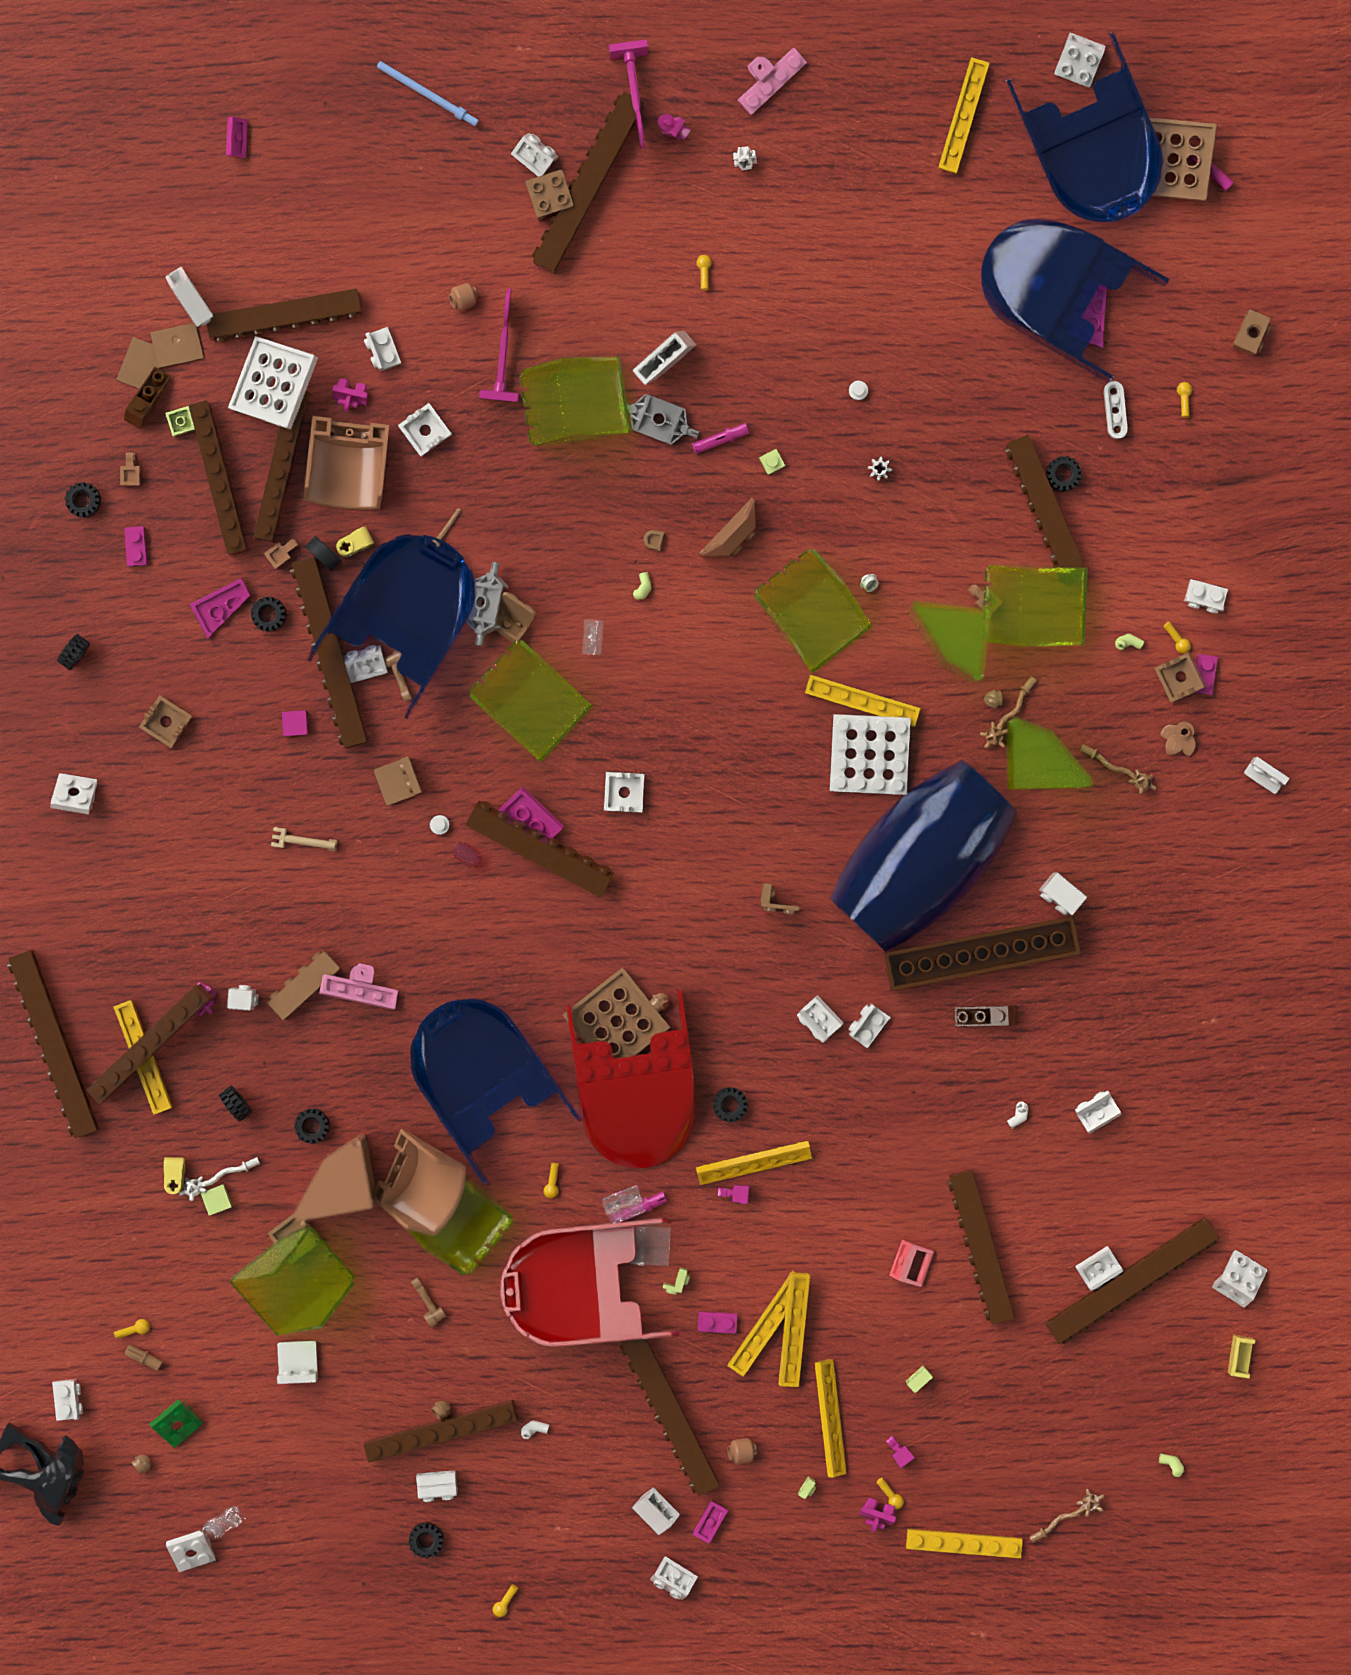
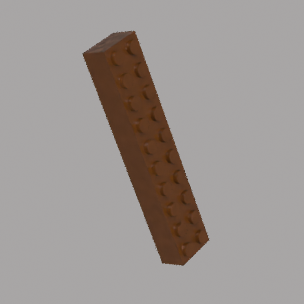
[883,916,1081,991]

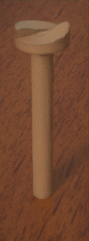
[430,508,461,548]

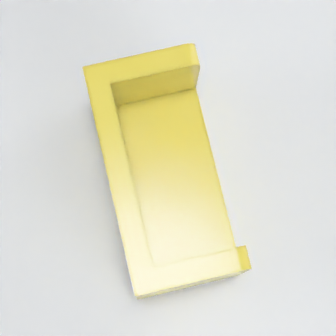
[1228,1335,1256,1378]

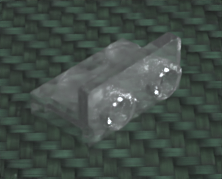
[602,1185,646,1224]

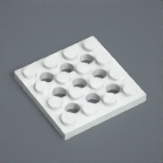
[228,336,318,430]
[830,714,911,795]

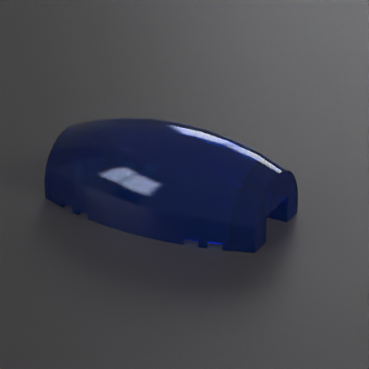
[829,760,1017,952]

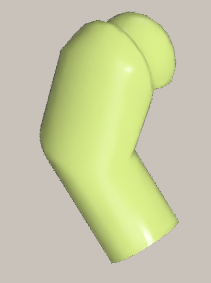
[633,572,652,600]
[1115,634,1144,650]
[1159,1454,1184,1477]

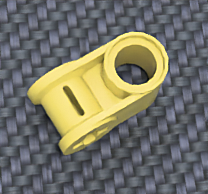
[336,526,375,557]
[164,1157,185,1194]

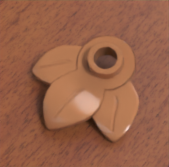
[1160,721,1196,756]

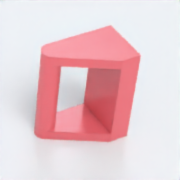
[889,1240,935,1287]

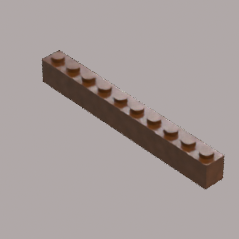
[532,92,644,274]
[290,557,368,748]
[7,950,99,1138]
[1044,1217,1219,1344]
[619,1333,719,1496]

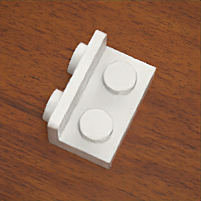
[511,133,558,177]
[364,327,402,372]
[1184,579,1228,614]
[344,645,388,683]
[1244,757,1289,794]
[848,1004,890,1048]
[52,1379,83,1421]
[650,1556,697,1600]

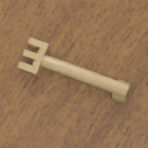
[271,827,338,852]

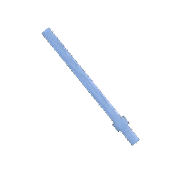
[377,61,479,126]

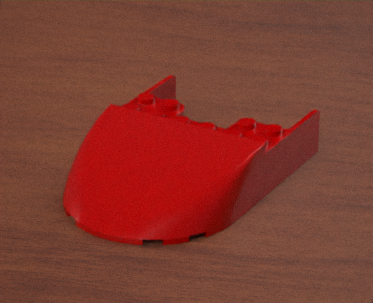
[566,989,696,1168]
[501,1219,680,1346]

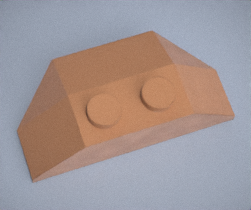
[699,498,756,557]

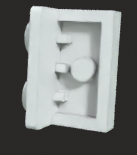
[797,995,843,1043]
[1075,1091,1122,1134]
[1075,1246,1123,1291]

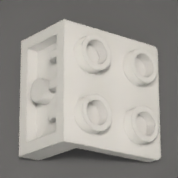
[1054,32,1105,87]
[1212,1250,1267,1307]
[277,1341,318,1384]

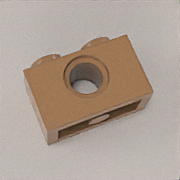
[1232,309,1271,356]

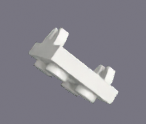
[398,403,452,457]
[604,772,644,812]
[50,773,97,814]
[166,1530,216,1572]

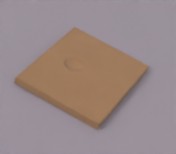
[150,323,203,368]
[116,337,160,389]

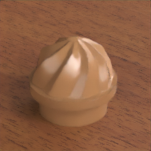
[984,689,1003,709]
[650,993,669,1013]
[431,1401,451,1421]
[131,1455,151,1475]

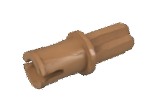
[125,1345,163,1372]

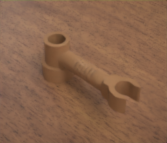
[384,649,413,701]
[411,1277,447,1328]

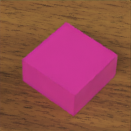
[282,710,308,736]

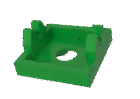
[149,1399,204,1448]

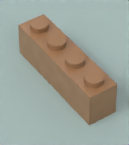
[268,951,341,1020]

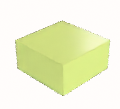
[166,406,195,437]
[201,1184,233,1216]
[906,1365,933,1393]

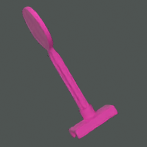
[609,39,648,150]
[479,288,519,402]

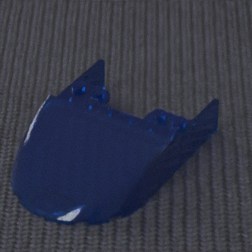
[1004,31,1163,222]
[981,218,1170,383]
[307,534,475,719]
[410,998,583,1186]

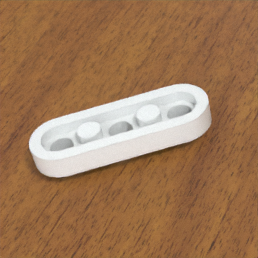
[1104,381,1128,439]

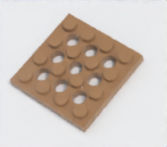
[1130,117,1217,202]
[563,967,670,1059]

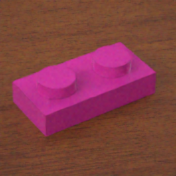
[226,117,248,159]
[124,526,147,567]
[1194,654,1218,695]
[698,1311,737,1333]
[692,1500,728,1544]

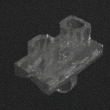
[582,619,603,655]

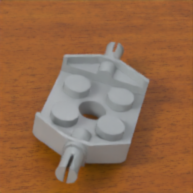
[618,394,699,446]
[466,562,509,646]

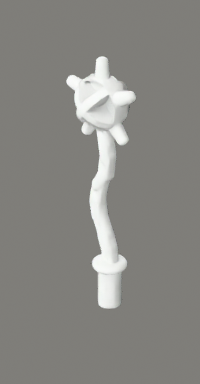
[179,1157,260,1201]

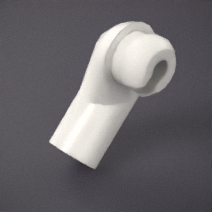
[1007,1102,1028,1129]
[521,1421,549,1439]

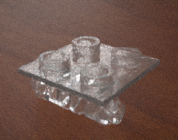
[630,1226,671,1266]
[200,1505,246,1538]

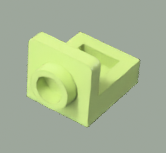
[663,1267,690,1295]

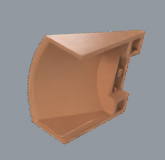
[303,416,389,510]
[371,1129,466,1236]

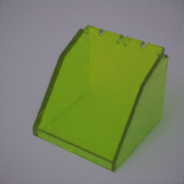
[519,356,630,446]
[754,548,872,673]
[982,565,1088,647]
[908,601,991,683]
[469,640,592,762]
[1006,718,1093,789]
[407,1175,514,1276]
[229,1226,355,1336]

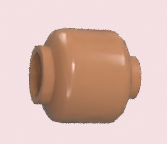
[449,283,479,311]
[727,1438,757,1465]

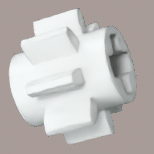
[733,146,757,171]
[867,457,892,481]

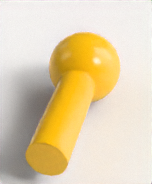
[696,255,712,291]
[1177,382,1192,418]
[1164,622,1191,654]
[544,1163,559,1199]
[113,1319,150,1339]
[877,1478,904,1509]
[493,1585,518,1617]

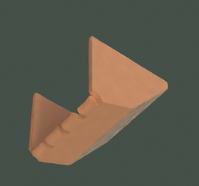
[294,1134,376,1222]

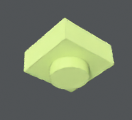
[759,449,785,475]
[798,1476,816,1499]

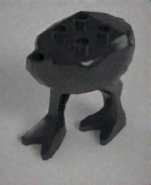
[0,1422,84,1526]

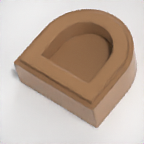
[643,530,664,551]

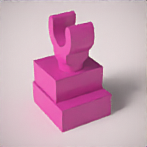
[717,1184,750,1204]
[886,1436,915,1468]

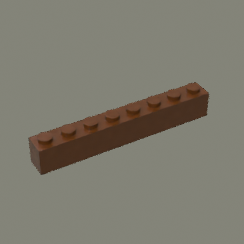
[207,289,362,343]
[253,387,310,543]
[188,400,248,556]
[1004,434,1089,586]
[466,800,614,898]
[86,984,214,1104]
[947,1169,1014,1325]
[363,1399,518,1463]

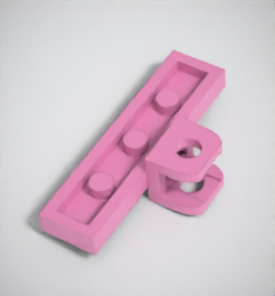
[737,48,807,115]
[320,963,398,1010]

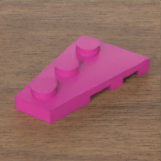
[1067,280,1107,349]
[190,578,250,638]
[498,786,564,838]

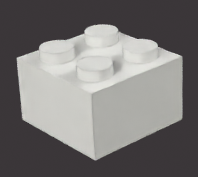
[1039,872,1087,915]

